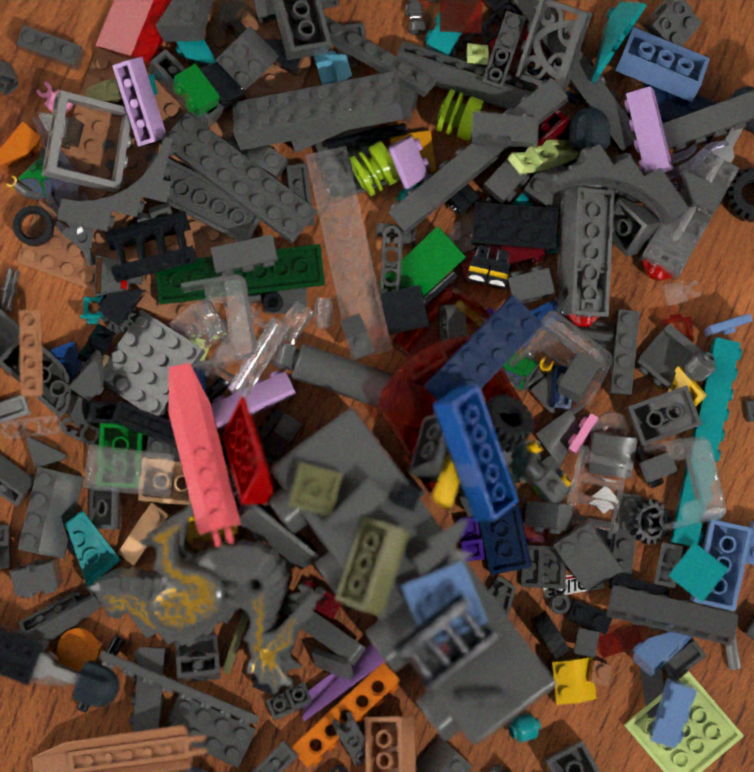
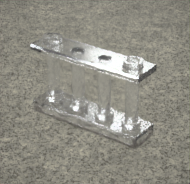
[202,302,289,399]
[567,444,634,539]

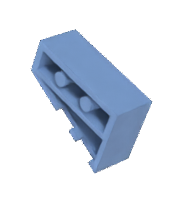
[649,677,697,748]

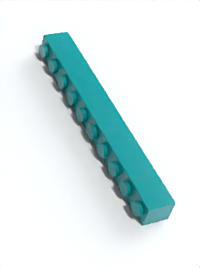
[669,337,742,547]

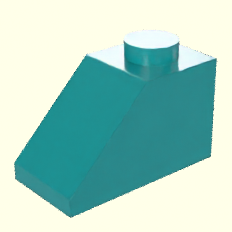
[175,39,217,67]

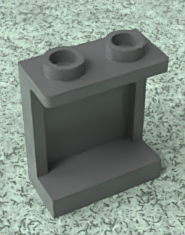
[635,323,701,389]

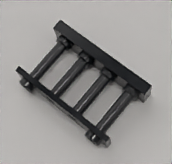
[104,211,198,283]
[393,592,497,692]

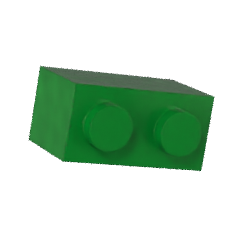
[173,64,220,117]

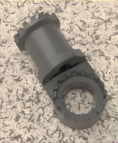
[376,223,417,247]

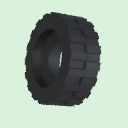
[531,610,570,659]

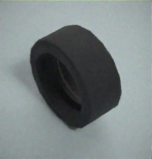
[13,206,55,247]

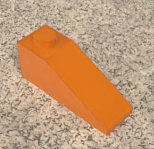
[0,122,45,171]

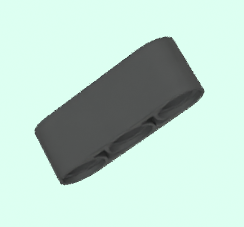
[439,304,467,365]

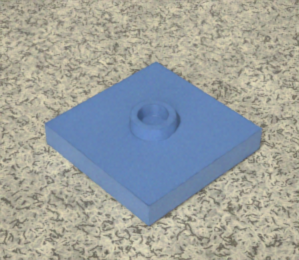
[703,314,753,337]

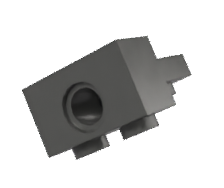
[642,0,702,47]
[175,634,221,683]

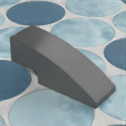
[413,519,467,575]

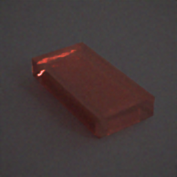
[598,625,643,658]

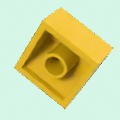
[550,657,597,705]

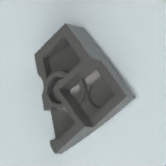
[535,409,580,466]

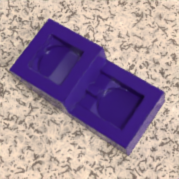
[457,516,485,562]

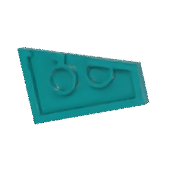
[65,511,121,587]

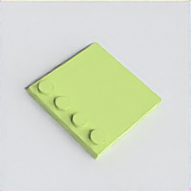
[624,671,744,772]

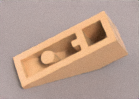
[117,503,171,566]

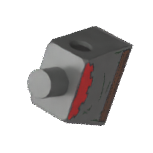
[94,256,143,298]

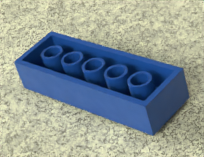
[434,385,519,521]

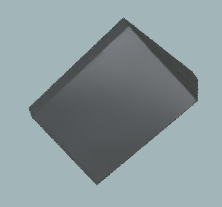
[88,487,122,529]

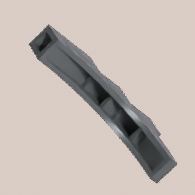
[57,137,176,231]
[548,144,689,226]

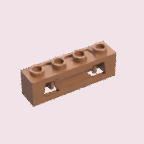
[19,310,43,396]

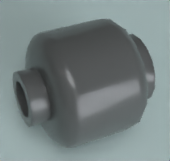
[684,350,716,382]

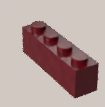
[459,246,545,284]

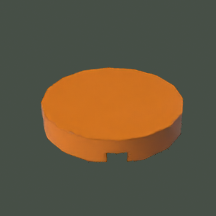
[57,628,100,670]

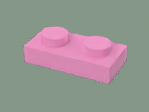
[567,413,598,455]

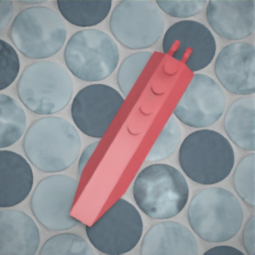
[169,363,241,547]

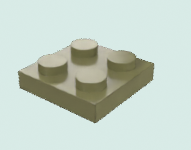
[289,463,342,516]

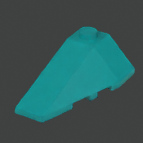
[591,2,647,84]

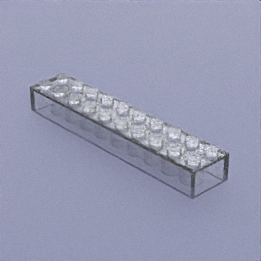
[305,146,392,360]

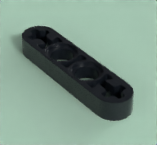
[452,5,517,62]

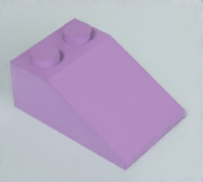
[389,135,431,189]

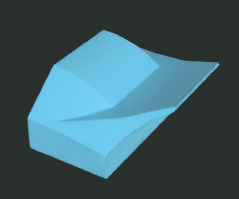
[314,50,352,85]

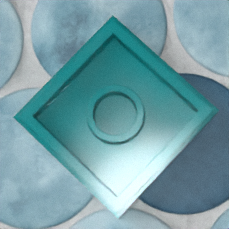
[668,542,729,603]

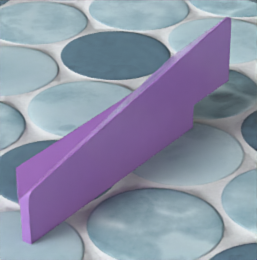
[303,643,385,721]

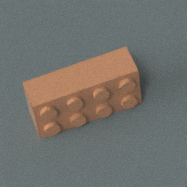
[365,716,416,772]

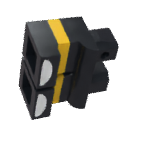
[466,245,510,290]

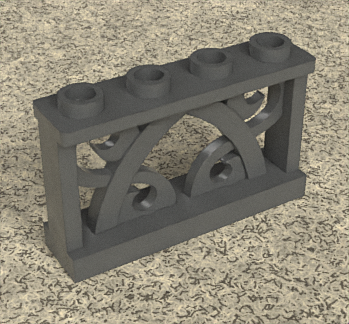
[514,0,592,93]

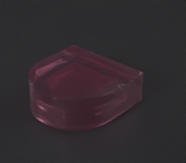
[526,532,548,542]

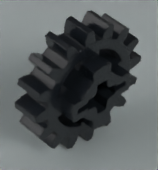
[628,499,672,545]

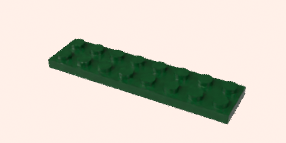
[156,244,325,305]

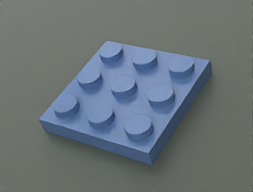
[402,561,488,647]

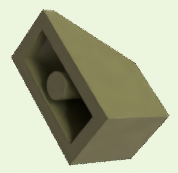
[86,79,124,110]

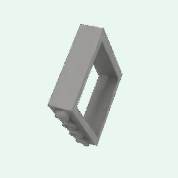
[42,90,132,193]

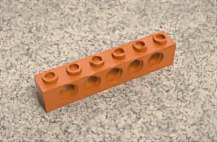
[291,662,400,768]

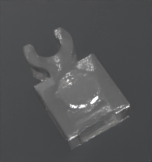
[662,281,702,306]

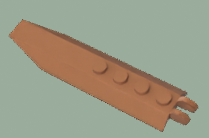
[32,725,208,772]

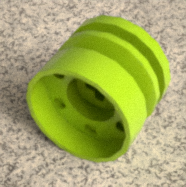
[436,89,484,142]
[350,141,401,197]

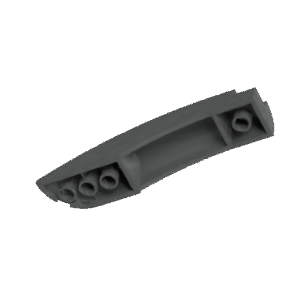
[0,309,71,418]

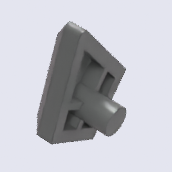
[489,576,516,617]

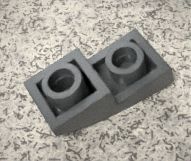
[266,682,313,721]

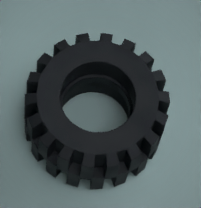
[724,167,754,222]
[486,394,534,453]

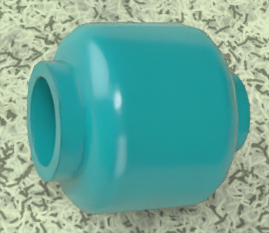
[508,712,541,743]

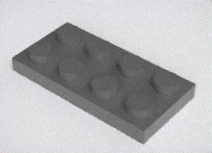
[164,693,256,768]

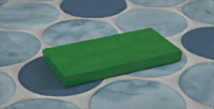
[378,226,467,296]

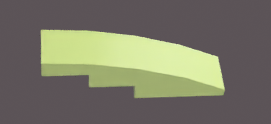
[508,140,579,174]

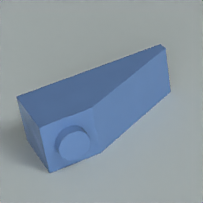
[633,632,693,677]

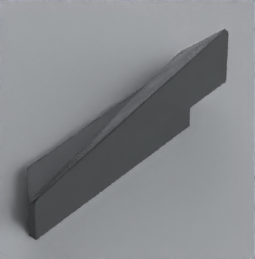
[18,591,101,644]

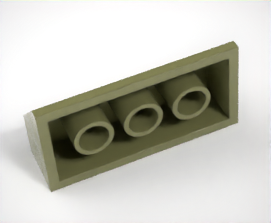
[335,516,410,615]

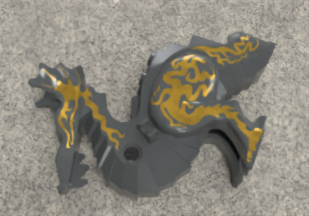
[86,504,325,693]

